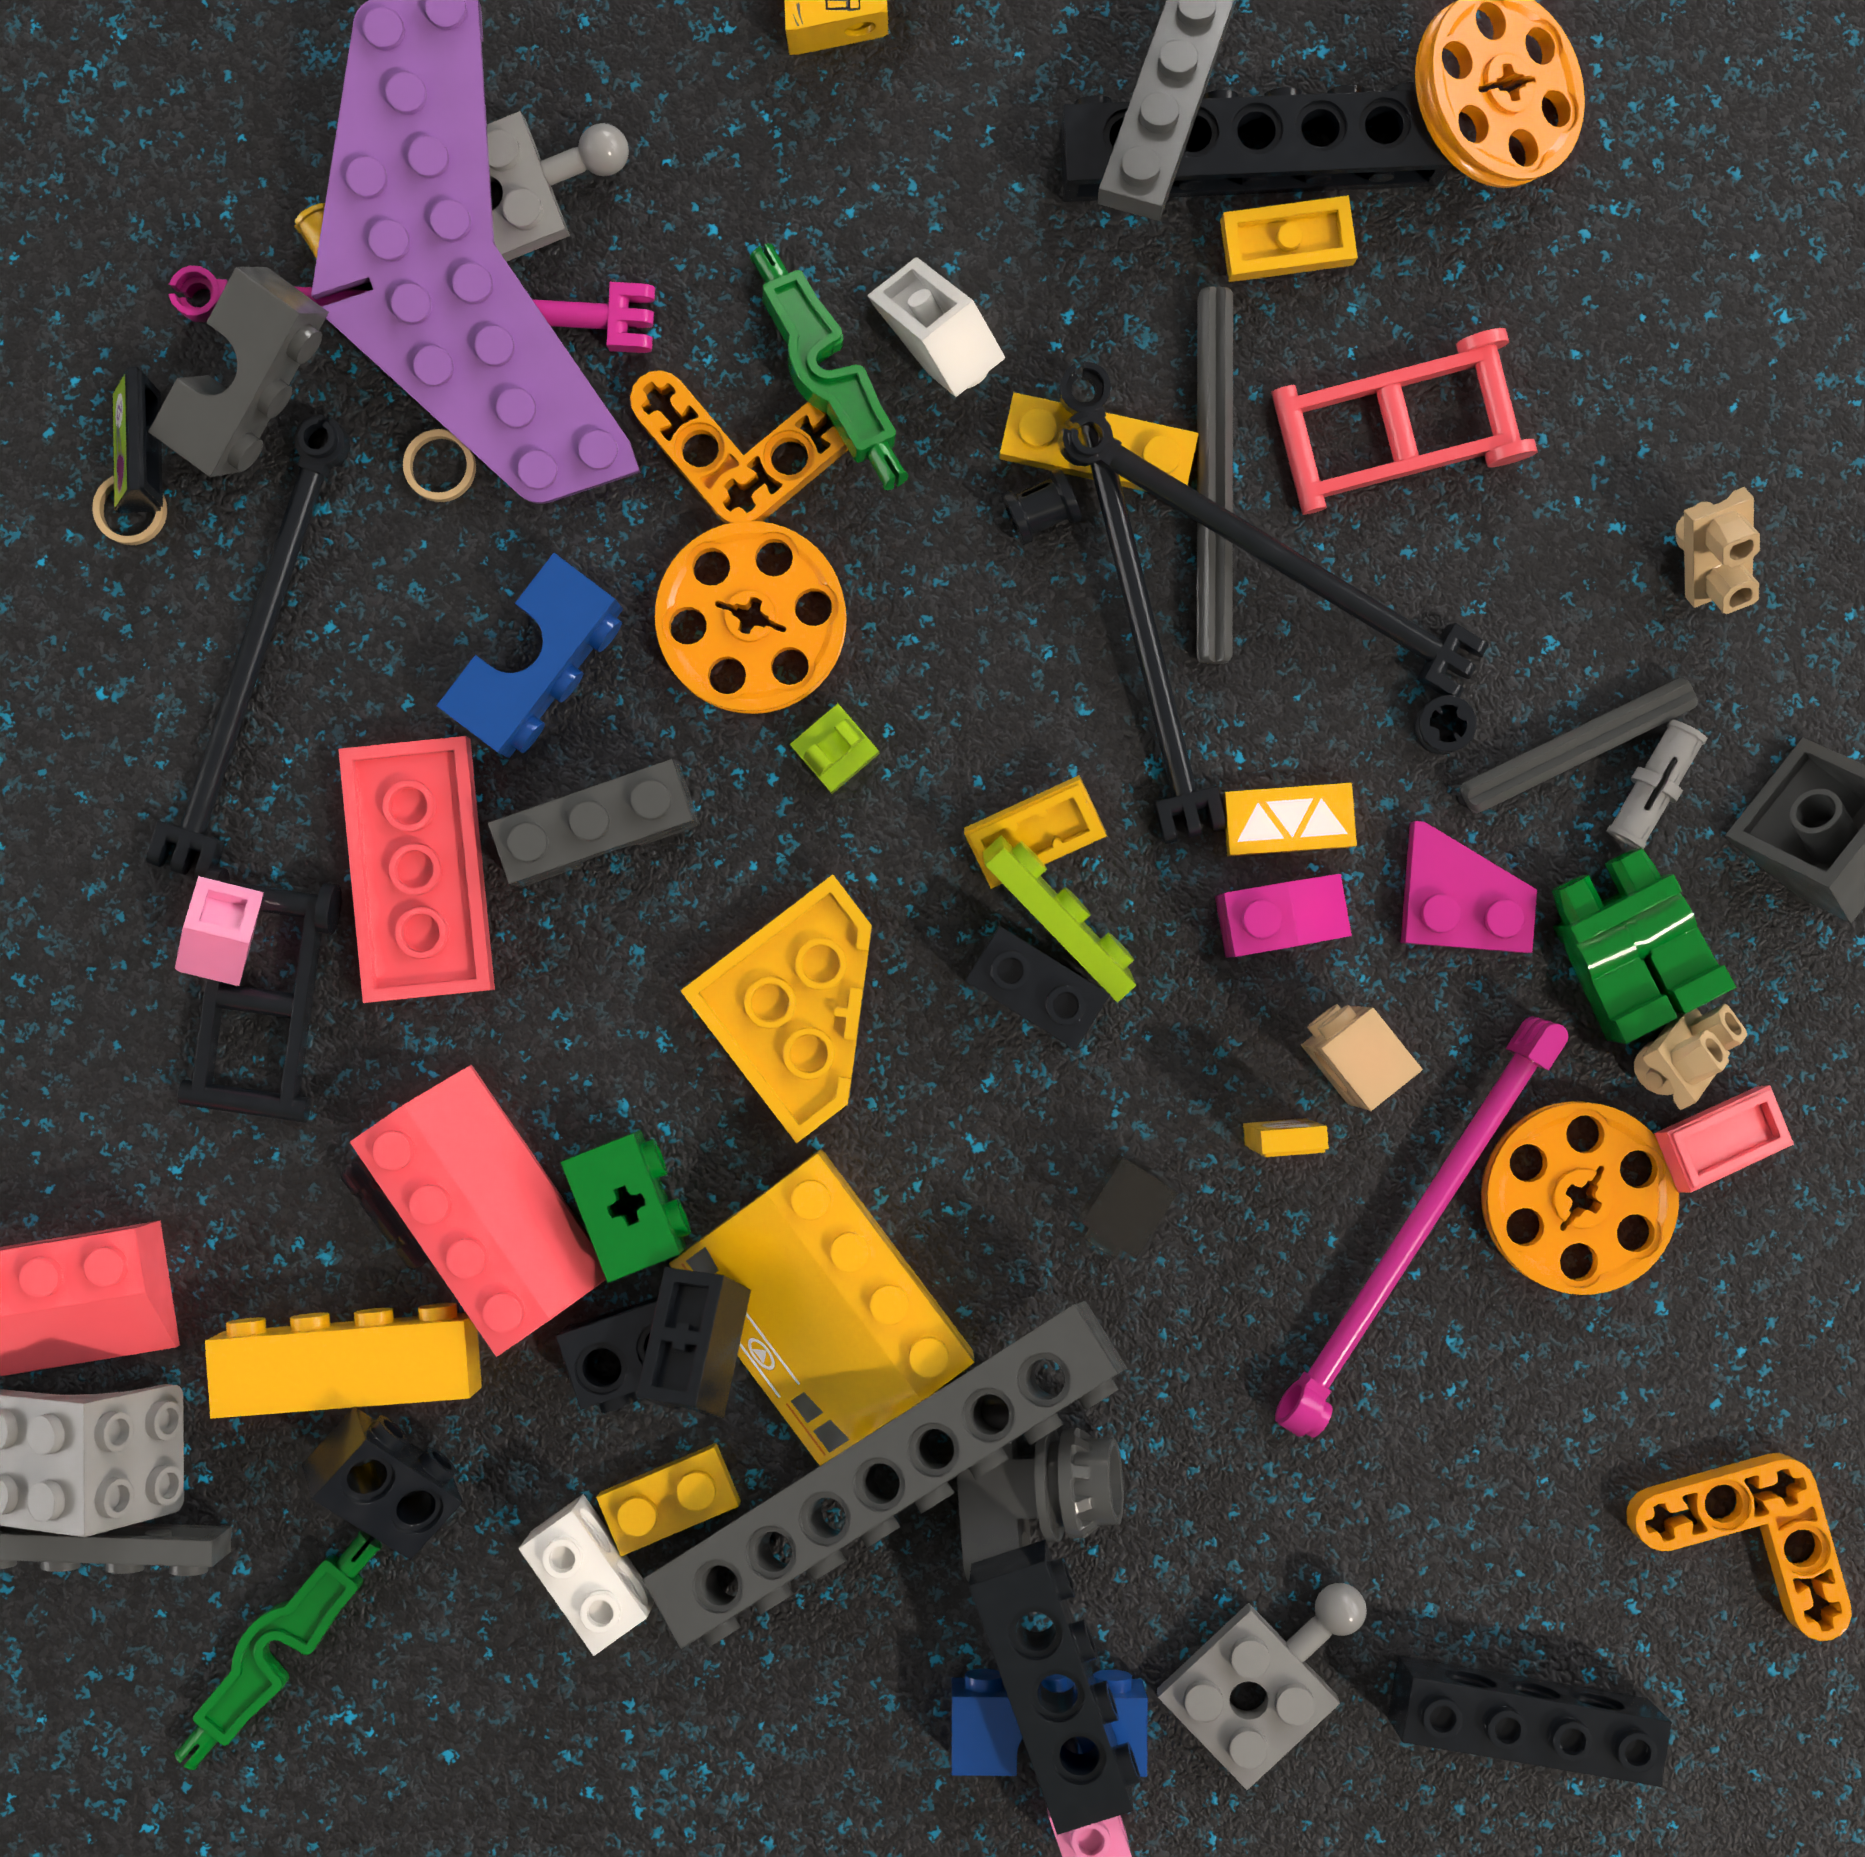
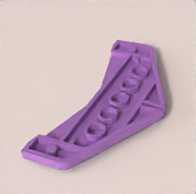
[311,0,641,504]

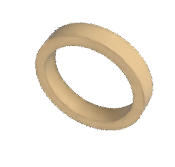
[403,429,476,502]
[92,476,167,545]

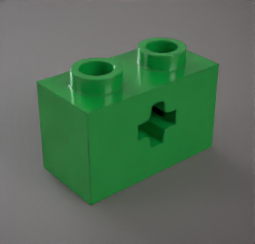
[561,1130,691,1283]

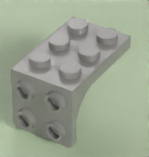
[0,1384,184,1537]

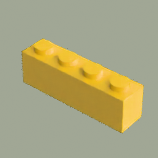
[205,1303,482,1419]

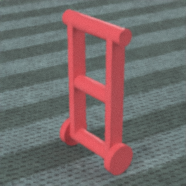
[1271,328,1538,515]

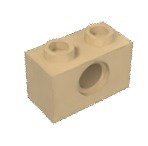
[1301,1004,1423,1111]

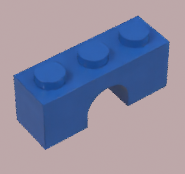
[436,553,623,758]
[951,1669,1148,1777]

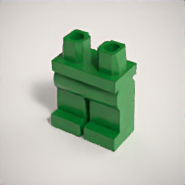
[1552,848,1737,1044]

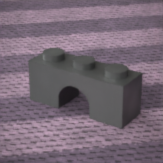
[148,267,329,477]
[488,759,700,887]

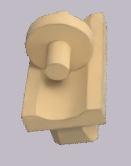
[1676,487,1760,614]
[1634,1004,1748,1110]

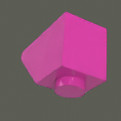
[1215,874,1352,958]

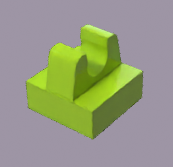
[790,703,880,794]

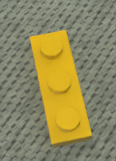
[999,392,1199,492]

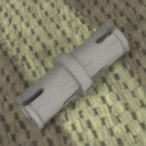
[1606,719,1708,849]

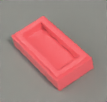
[1654,1085,1794,1193]

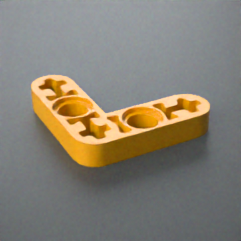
[630,371,848,524]
[1626,1453,1852,1641]

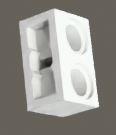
[518,1494,654,1656]

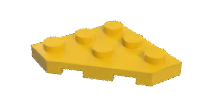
[680,874,872,1143]

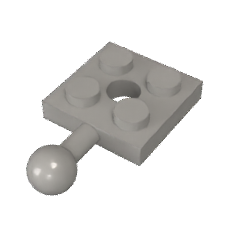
[487,111,629,262]
[1157,1583,1367,1790]

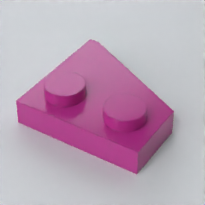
[1401,821,1537,953]

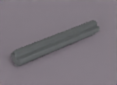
[1460,678,1698,813]

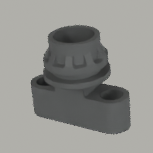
[957,1394,1124,1582]

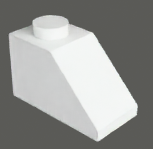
[867,257,1005,397]

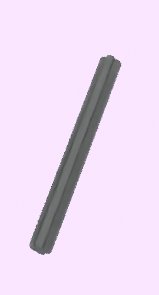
[1197,286,1233,664]

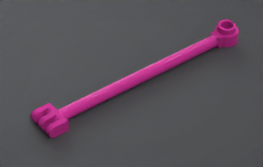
[168,265,655,353]
[1275,1016,1568,1438]

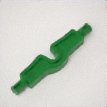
[750,243,908,490]
[174,1530,382,1770]

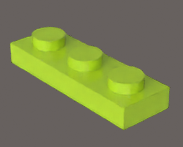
[982,835,1136,1003]

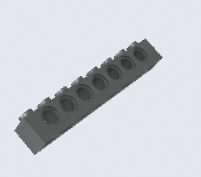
[642,1301,1128,1649]

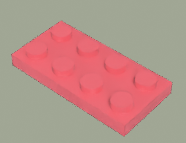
[338,736,495,1003]

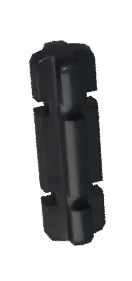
[340,1158,430,1270]

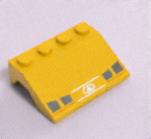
[669,1148,975,1466]

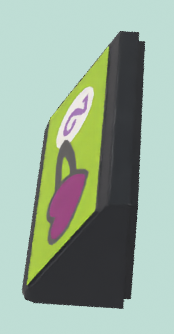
[112,367,163,514]

